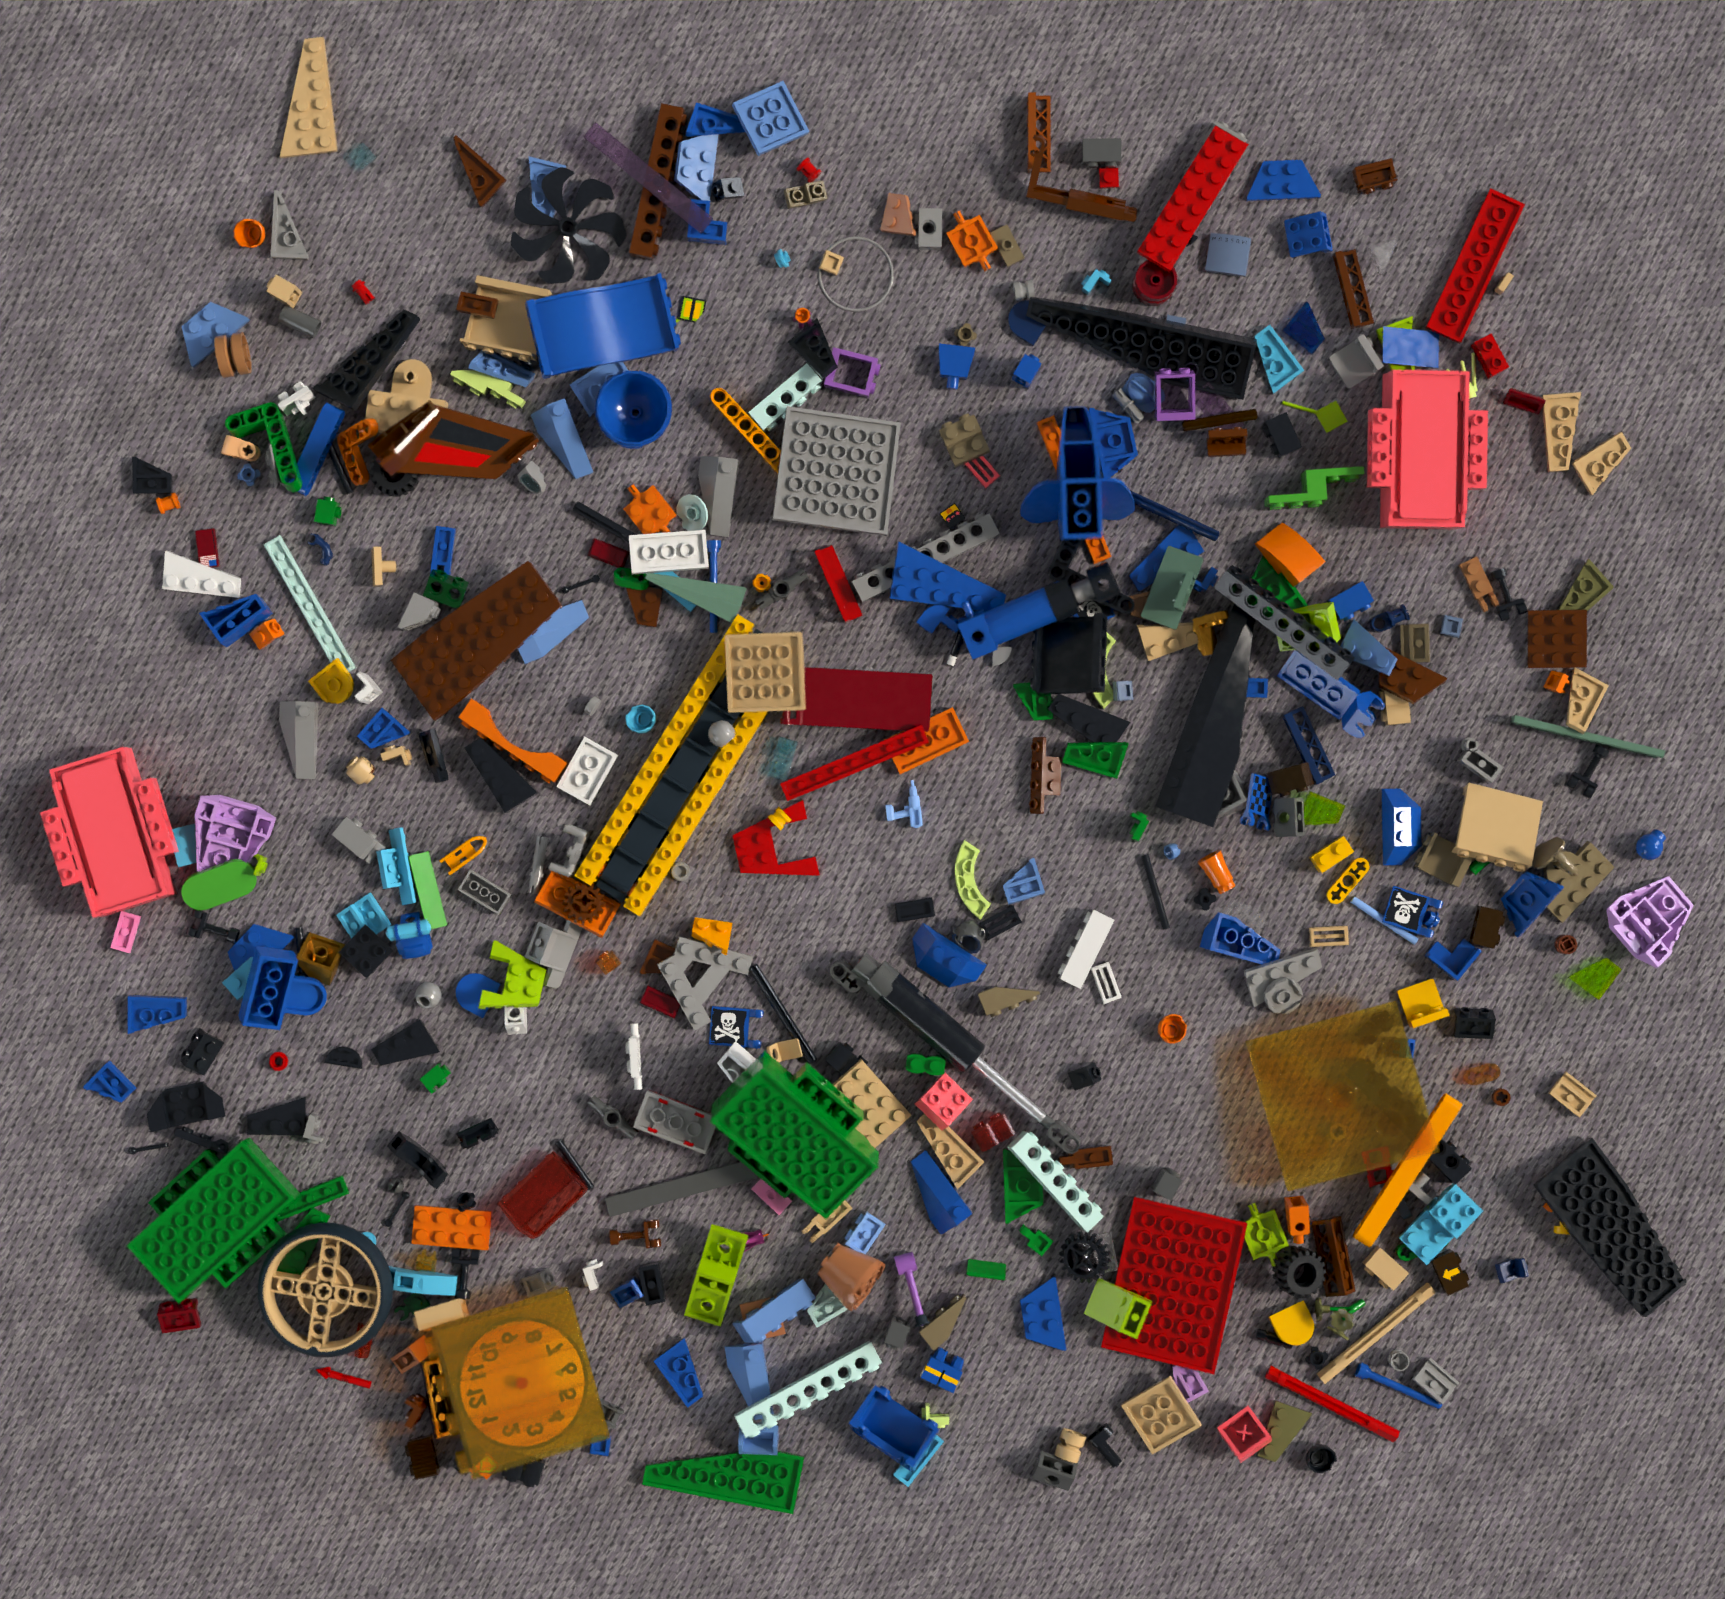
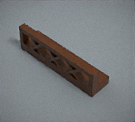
[1333,249,1374,329]
[1311,1216,1356,1297]

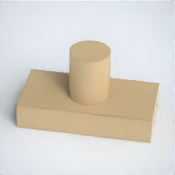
[372,547,396,587]

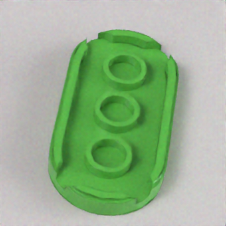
[181,859,257,910]

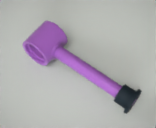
[894,1251,930,1327]

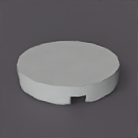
[1264,977,1303,1014]

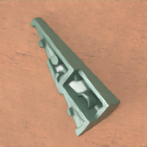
[644,572,747,623]

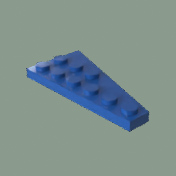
[889,541,1006,611]

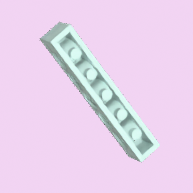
[1007,1131,1104,1233]

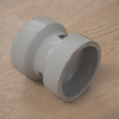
[1013,279,1035,302]
[1388,1349,1410,1371]

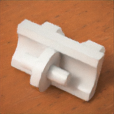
[278,382,316,416]

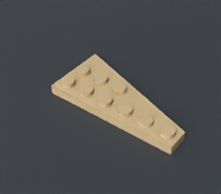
[280,37,338,158]

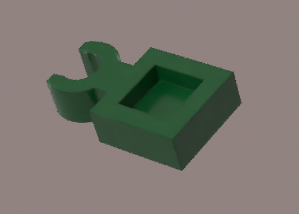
[394,1293,430,1321]

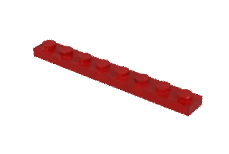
[780,725,929,801]

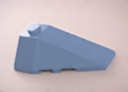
[531,398,594,479]
[518,600,589,664]
[725,1341,774,1420]

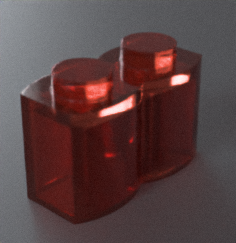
[971,1112,1016,1152]

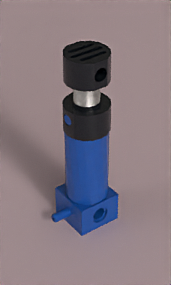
[958,561,1121,660]

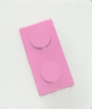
[110,911,141,953]

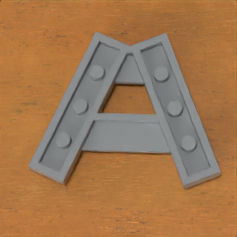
[657,936,753,1031]

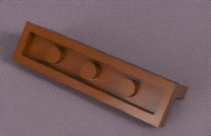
[1027,92,1051,173]

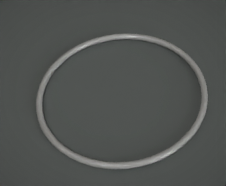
[818,237,894,312]

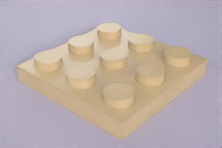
[1121,1375,1202,1454]

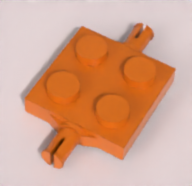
[946,211,998,272]
[624,484,678,534]

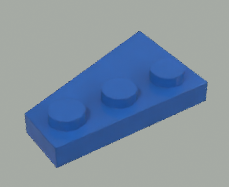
[654,1337,703,1408]

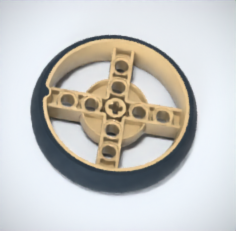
[258,1222,393,1357]

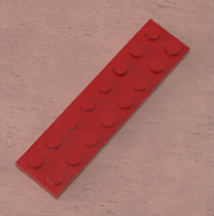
[1137,125,1249,273]
[1425,188,1525,344]

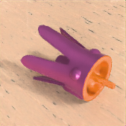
[793,308,812,329]
[741,1229,769,1252]

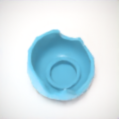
[625,704,656,734]

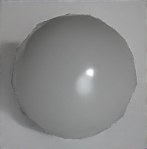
[708,720,735,747]
[415,982,442,1009]

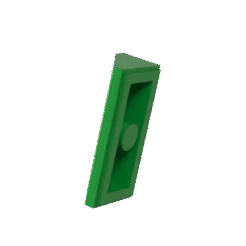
[966,1259,1006,1280]

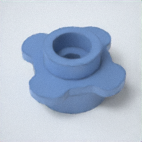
[237,463,260,486]

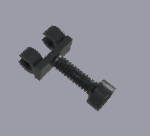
[1491,567,1528,621]
[1566,744,1610,798]
[185,909,240,944]
[451,1248,480,1299]

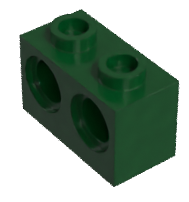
[423,569,469,609]

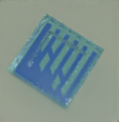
[349,143,376,170]

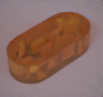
[1463,1063,1500,1085]

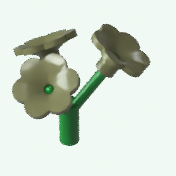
[1315,1298,1365,1340]

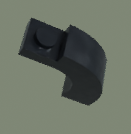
[387,1131,449,1189]

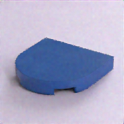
[456,973,501,1018]

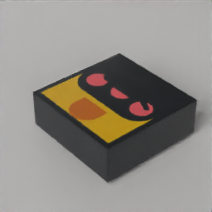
[939,503,966,530]

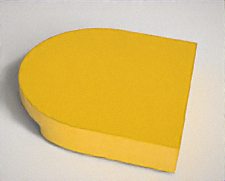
[308,658,354,704]
[1269,1300,1314,1346]

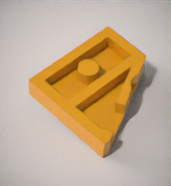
[692,917,733,955]

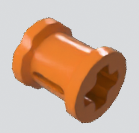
[156,492,181,514]

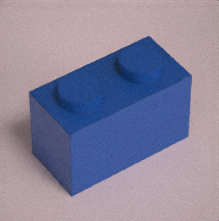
[1012,354,1042,389]
[1327,581,1374,622]

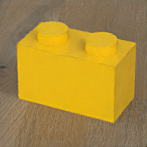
[1309,836,1354,873]

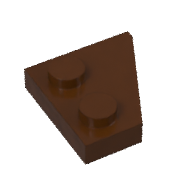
[639,939,675,974]

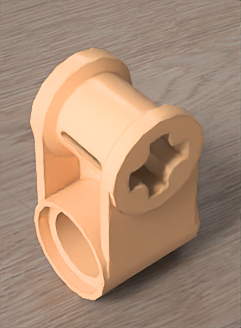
[221,435,261,462]

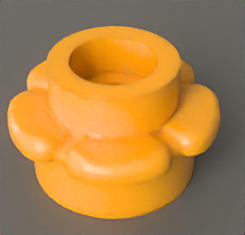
[752,574,771,593]

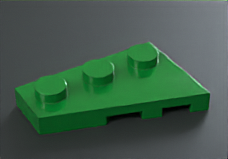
[1062,742,1129,779]

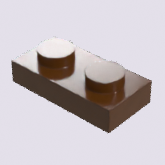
[456,291,499,319]

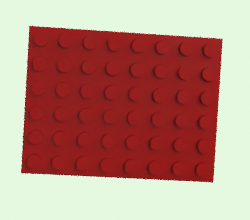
[1101,1196,1248,1374]

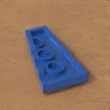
[1129,525,1204,592]

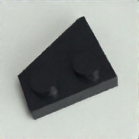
[132,457,173,494]

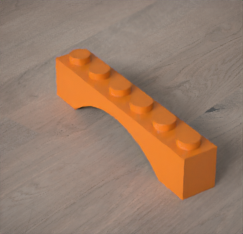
[458,699,568,783]

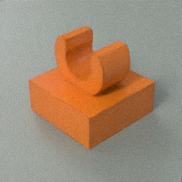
[1543,670,1570,694]

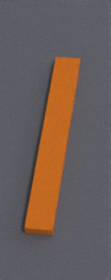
[1036,415,1111,564]

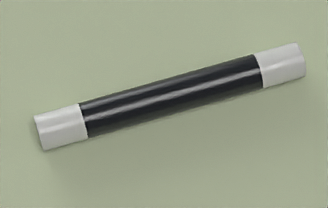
[947,614,966,667]

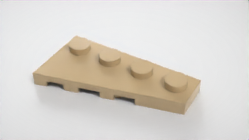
[1541,392,1581,472]
[917,1114,984,1189]

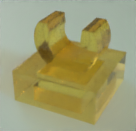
[416,1249,437,1272]

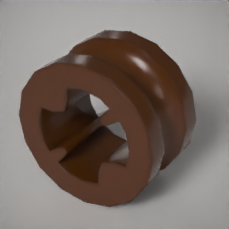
[1492,1088,1511,1106]

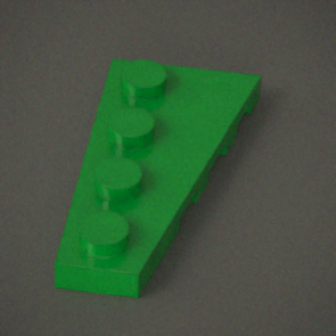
[277,1208,331,1283]

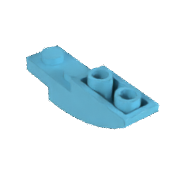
[389,1266,457,1296]

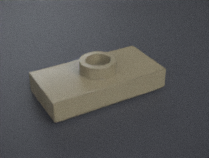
[990,225,1024,268]

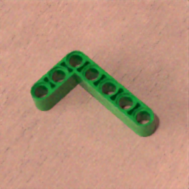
[225,402,302,492]

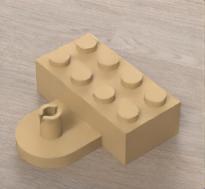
[365,359,448,433]

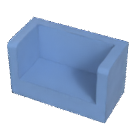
[738,1425,779,1455]

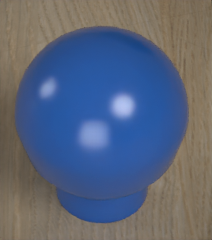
[1636,829,1666,860]

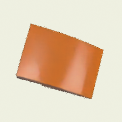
[1255,523,1325,587]

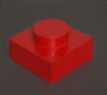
[1099,168,1119,189]

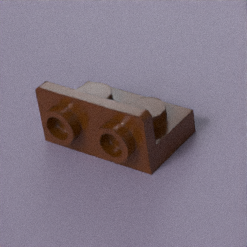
[404,1393,428,1429]

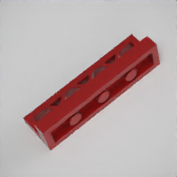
[815,545,863,623]

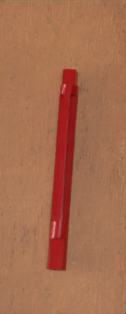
[1265,1366,1400,1443]

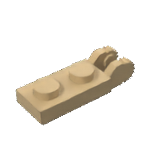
[801,1200,852,1243]

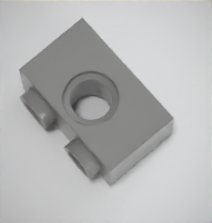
[915,208,942,250]

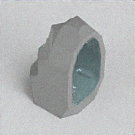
[517,461,546,494]

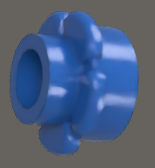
[1422,910,1440,929]

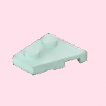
[807,1284,848,1328]

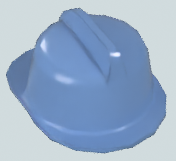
[1122,373,1165,413]

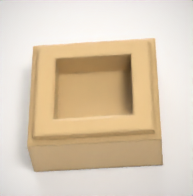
[819,250,844,276]
[1495,272,1514,295]

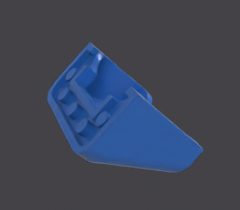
[849,1385,939,1472]

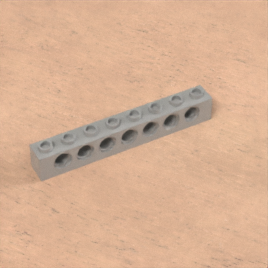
[852,512,1000,603]

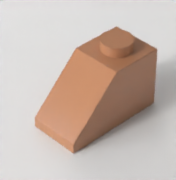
[390,1335,435,1374]

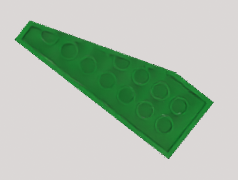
[642,1451,804,1514]

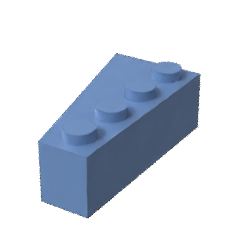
[732,1279,816,1344]

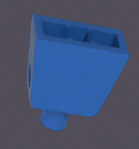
[938,343,975,390]

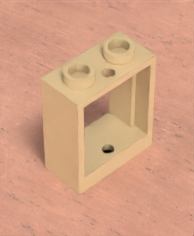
[413,1298,470,1332]

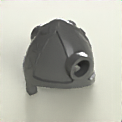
[952,919,985,954]

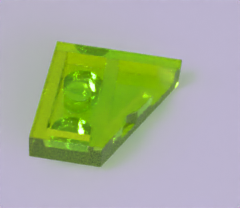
[1568,958,1622,1000]

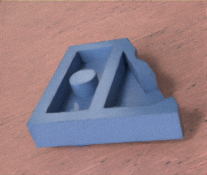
[1003,858,1045,905]

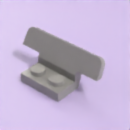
[525,920,582,988]

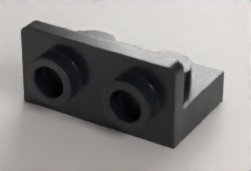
[1454,1007,1496,1039]

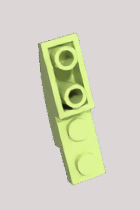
[450,370,526,409]

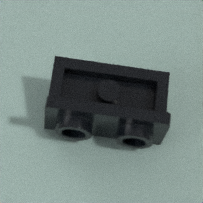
[180,1028,224,1076]

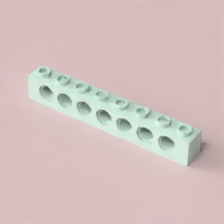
[734,1341,882,1438]

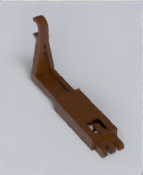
[1026,135,1137,222]

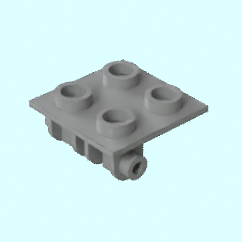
[264,445,286,489]

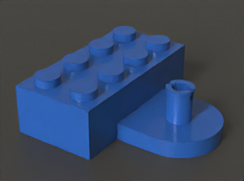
[238,946,327,1030]

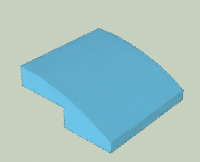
[172,824,196,867]
[336,893,392,939]

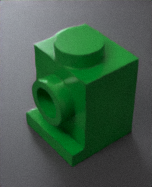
[420,1063,451,1094]

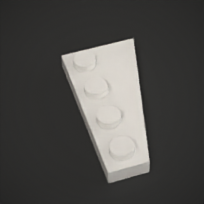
[162,551,241,598]

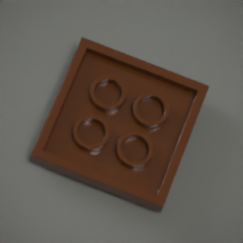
[1527,609,1587,668]

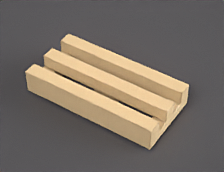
[1309,926,1349,947]

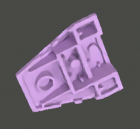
[195,795,276,872]
[1606,876,1694,968]

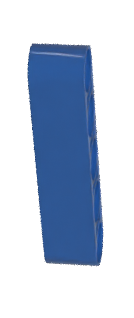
[289,403,345,496]

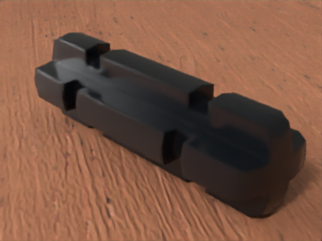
[1256,1329,1293,1349]

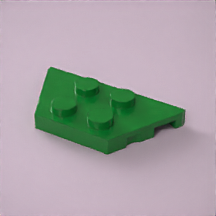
[1251,556,1308,613]
[1003,1149,1043,1224]

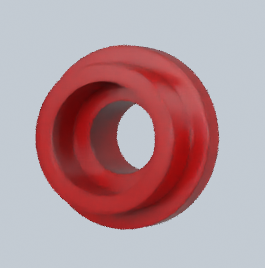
[269,1052,288,1071]

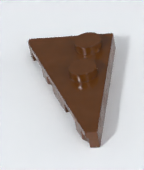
[453,135,506,208]

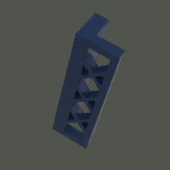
[1282,706,1336,785]

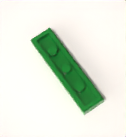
[276,1175,349,1222]

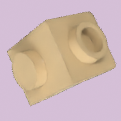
[381,745,412,766]

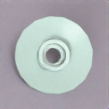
[676,494,708,531]

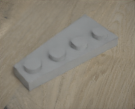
[1243,948,1322,1007]

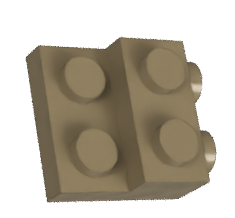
[939,414,990,468]

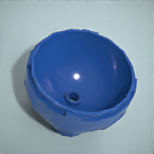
[595,371,672,449]

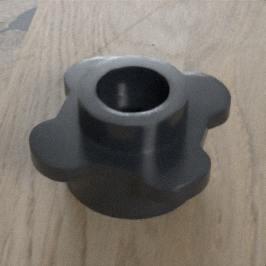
[1193,888,1217,911]
[457,1192,477,1212]
[1305,1346,1328,1369]

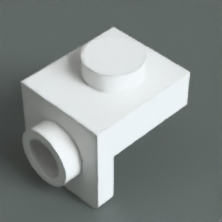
[582,1259,603,1291]

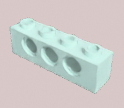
[748,363,822,432]

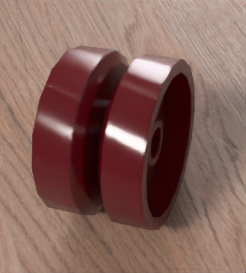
[1132,260,1177,306]

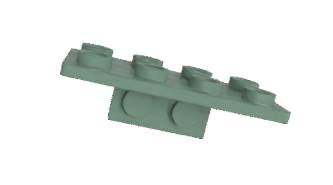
[1141,546,1204,630]

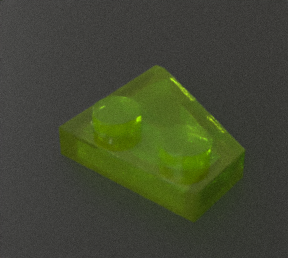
[1304,791,1345,825]

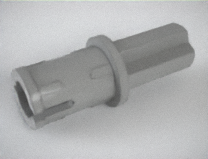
[1112,388,1144,424]

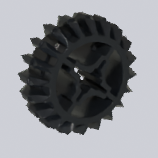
[1059,1231,1111,1283]

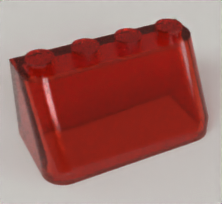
[498,1151,588,1239]

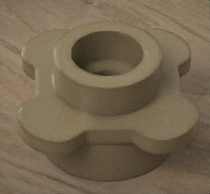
[954,323,977,346]

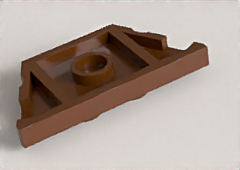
[1379,647,1447,704]

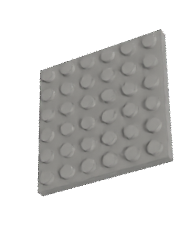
[772,406,901,536]

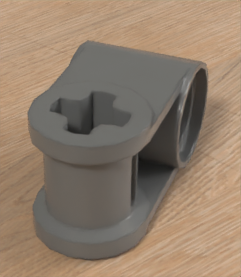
[586,1397,624,1429]

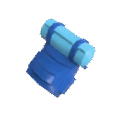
[386,912,433,959]

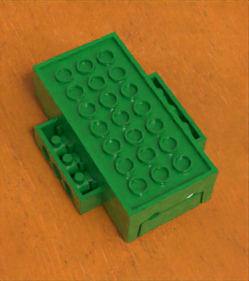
[710,1051,879,1219]
[127,1137,301,1303]

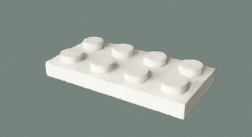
[629,530,709,574]

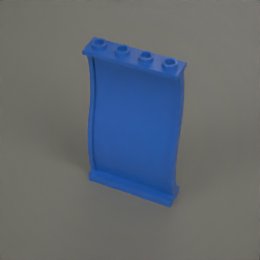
[525,273,681,379]

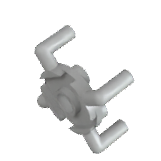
[548,824,590,877]

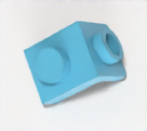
[1081,269,1111,295]

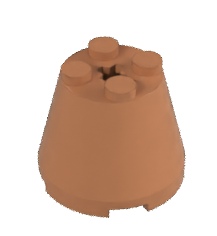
[817,1243,885,1312]

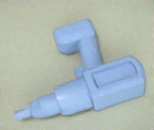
[886,780,923,828]

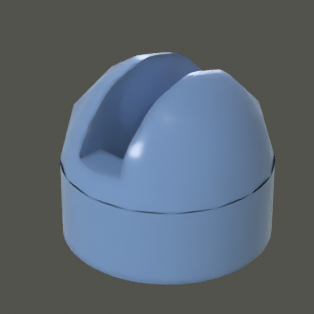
[1164,843,1181,860]

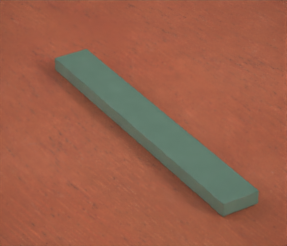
[1510,715,1665,758]

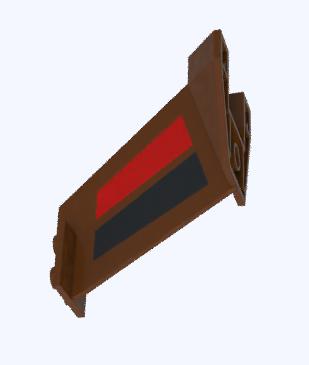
[368,400,539,479]

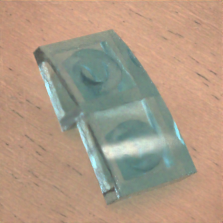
[768,737,798,781]

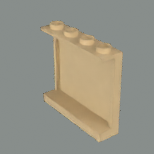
[459,275,553,362]
[1452,783,1543,872]

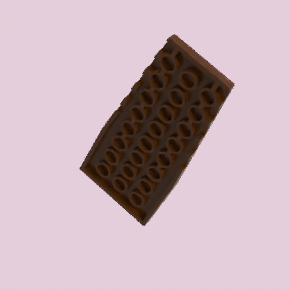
[391,561,563,721]

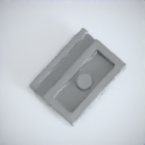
[1412,1358,1459,1405]

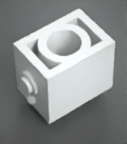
[504,1006,527,1035]

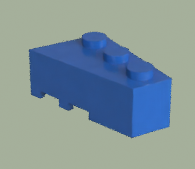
[199,594,273,647]

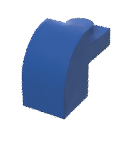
[916,605,959,635]

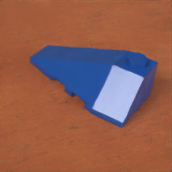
[911,1150,972,1234]

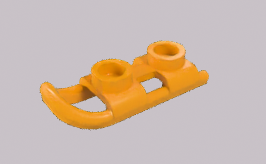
[439,836,487,875]

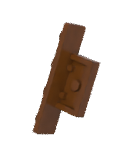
[1029,737,1062,814]

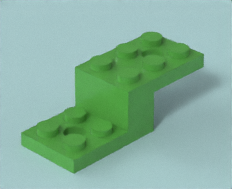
[1264,466,1364,510]

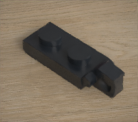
[419,729,449,783]
[174,1126,230,1154]

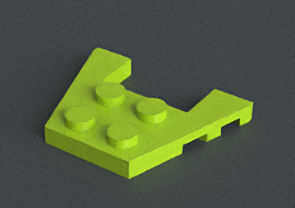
[478,940,546,1009]

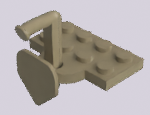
[1532,837,1614,923]

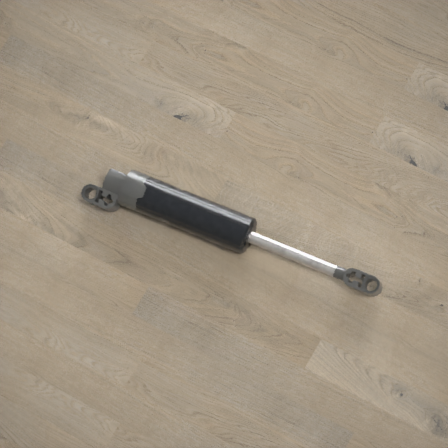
[830,952,1081,1154]

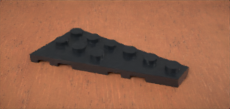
[313,309,421,411]

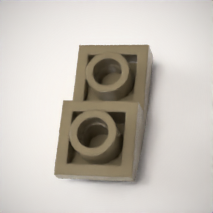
[784,180,828,209]

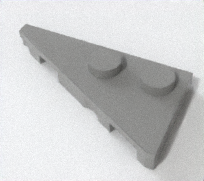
[271,190,309,260]

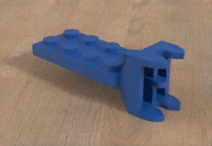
[1277,649,1385,738]

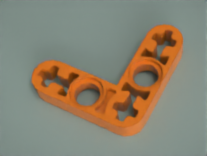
[337,418,378,486]

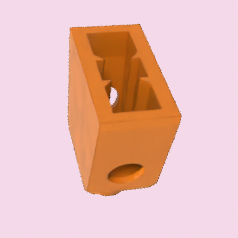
[1284,1196,1310,1244]

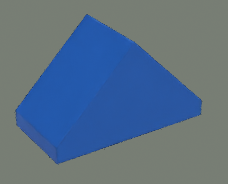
[610,1276,644,1308]

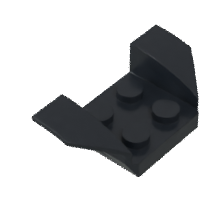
[147,1081,226,1132]

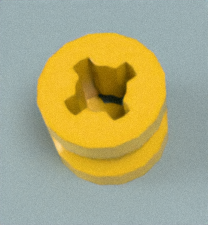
[768,806,791,831]

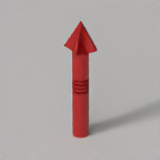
[315,1367,372,1389]

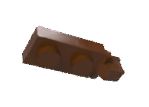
[1058,1145,1113,1169]

